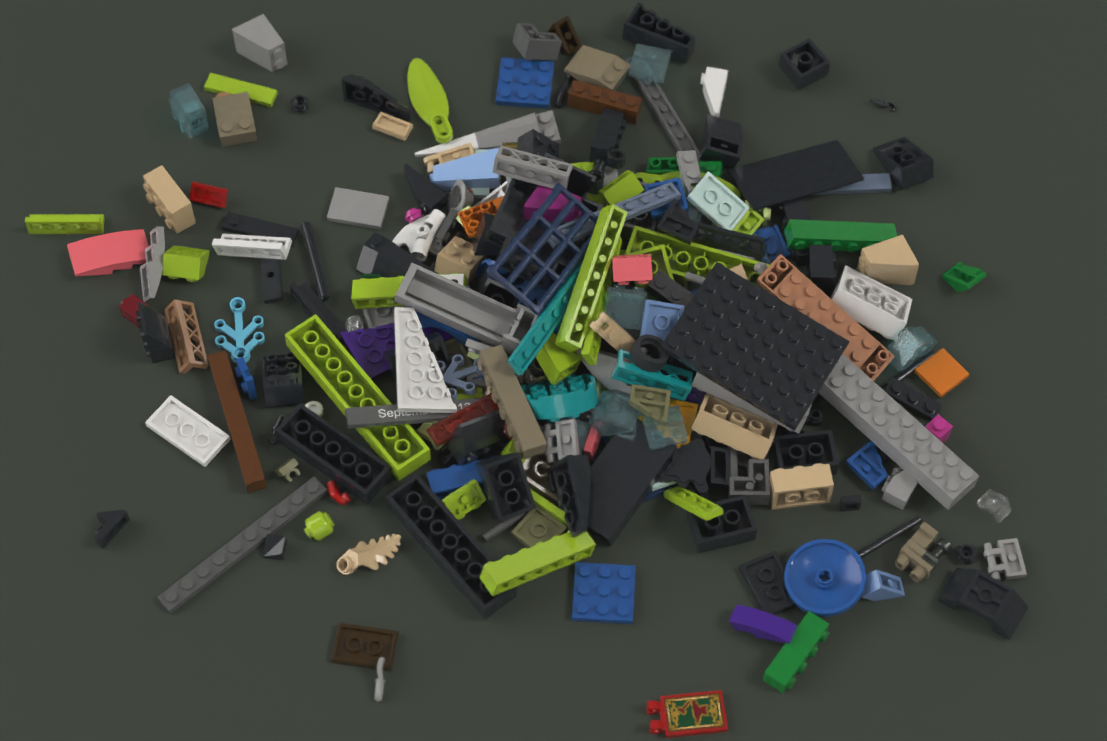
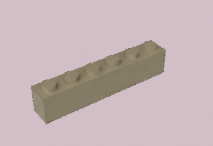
[477,345,547,459]

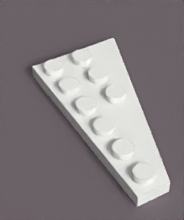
[394,307,457,413]

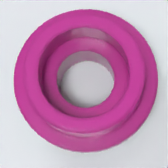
[405,208,423,223]

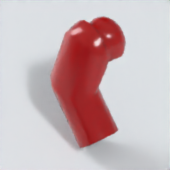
[327,481,351,505]

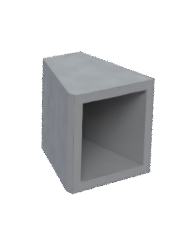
[232,14,288,72]

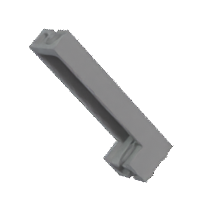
[395,263,539,355]

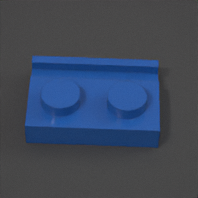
[753,224,791,264]

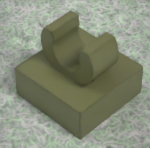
[275,458,300,482]

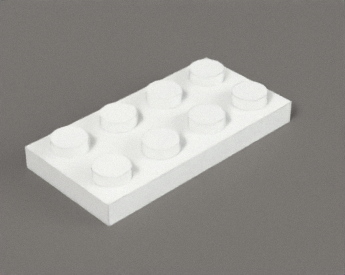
[145,395,231,467]

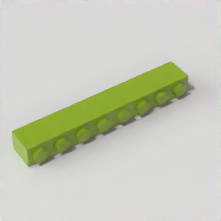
[554,204,628,353]

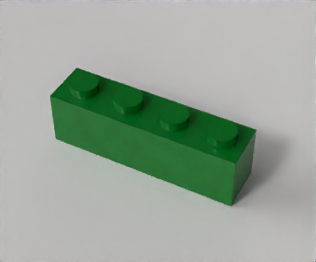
[763,611,830,694]

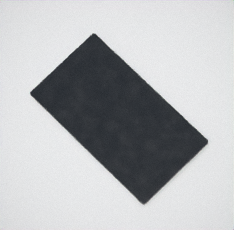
[728,140,864,211]

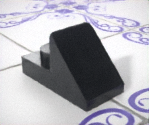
[94,510,130,549]

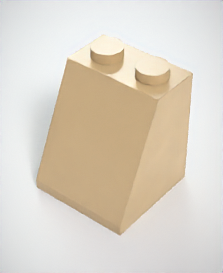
[857,235,919,285]

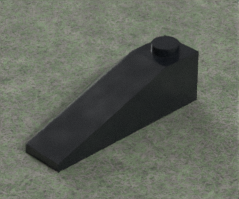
[341,74,411,123]
[356,232,437,278]

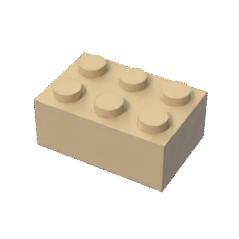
[143,165,196,234]
[769,463,834,510]

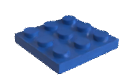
[496,57,554,109]
[572,562,636,624]

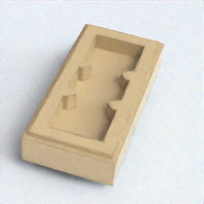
[372,112,413,141]

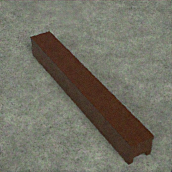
[207,350,267,494]

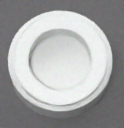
[305,401,324,418]

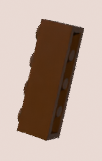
[568,80,642,125]

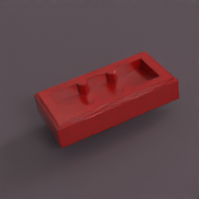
[189,181,228,208]

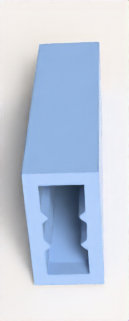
[430,148,500,191]

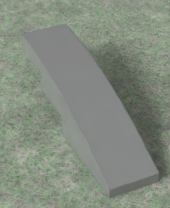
[140,226,165,303]

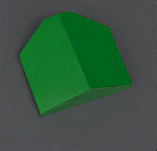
[942,262,986,292]

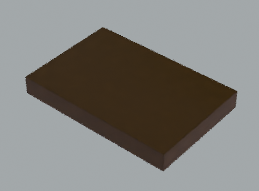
[331,623,399,671]

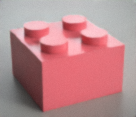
[612,254,653,285]

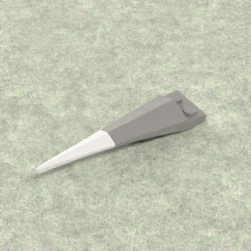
[415,110,561,157]

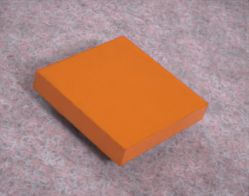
[915,348,969,398]

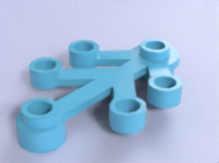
[214,297,265,363]

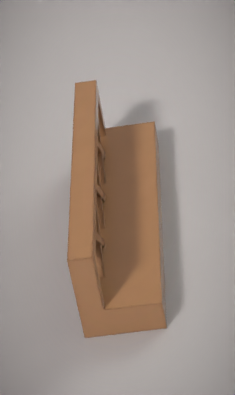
[164,299,209,374]

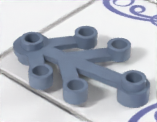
[437,354,484,400]

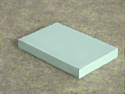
[686,171,750,230]

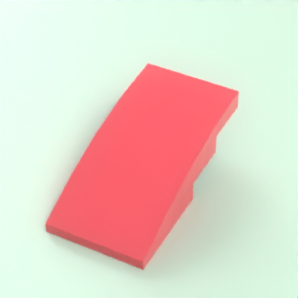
[67,229,149,276]

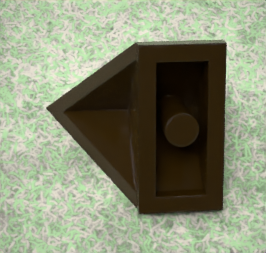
[547,16,582,56]

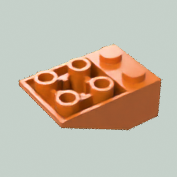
[457,196,503,238]

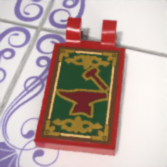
[646,690,728,738]

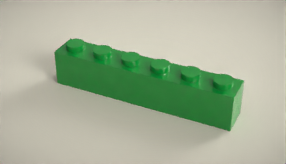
[784,219,897,252]

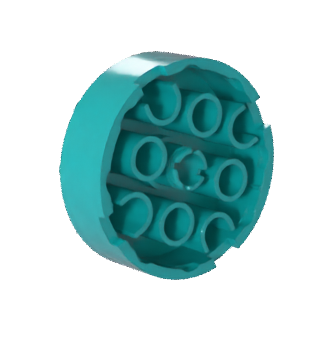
[521,372,599,422]

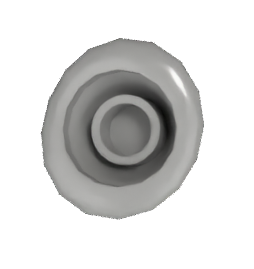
[447,179,474,212]

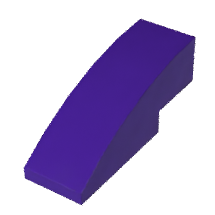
[729,604,797,644]

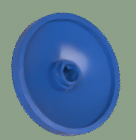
[784,539,866,617]

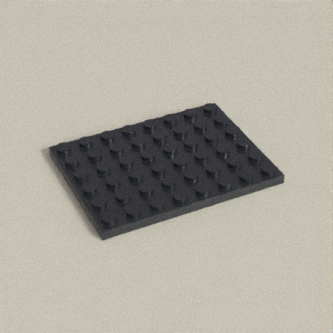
[660,262,850,431]

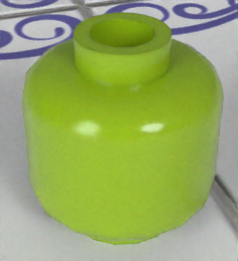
[304,511,335,541]

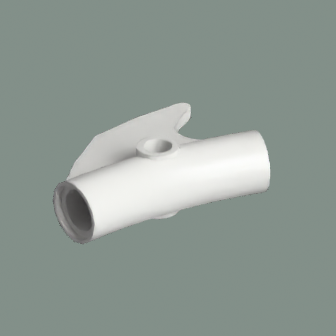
[392,209,446,262]

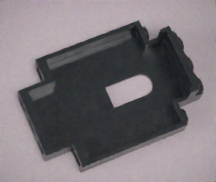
[484,152,603,290]

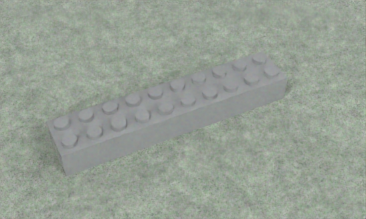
[818,354,979,510]

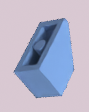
[862,570,905,601]

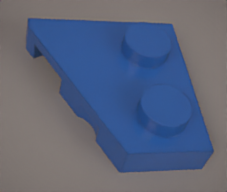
[234,357,257,400]
[845,441,888,490]

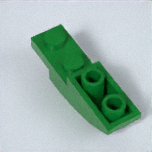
[646,157,722,179]

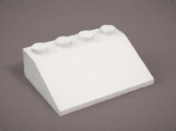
[830,265,912,341]

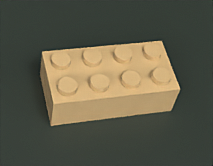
[691,393,778,459]

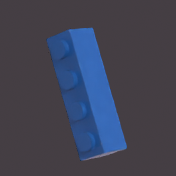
[427,456,493,500]

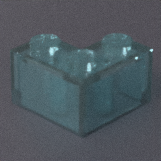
[886,327,938,371]

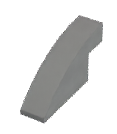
[577,349,632,400]

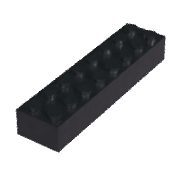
[386,474,517,620]

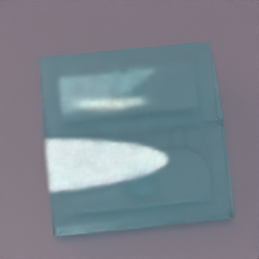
[628,44,672,83]

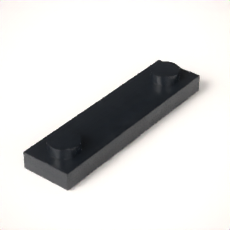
[222,212,299,247]

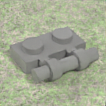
[543,419,579,464]
[983,538,1027,581]

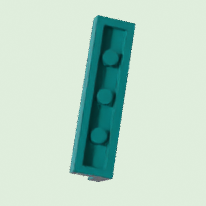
[611,349,693,401]

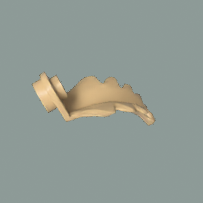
[337,534,401,575]

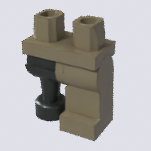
[895,521,952,583]

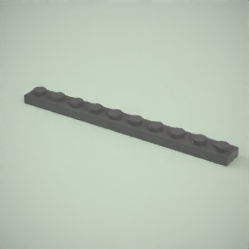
[158,476,327,614]

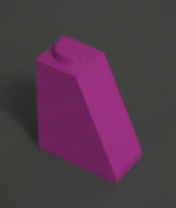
[523,185,582,222]

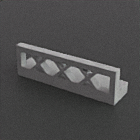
[492,146,573,189]

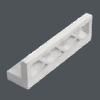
[212,234,292,260]

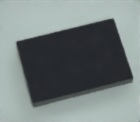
[739,551,796,615]

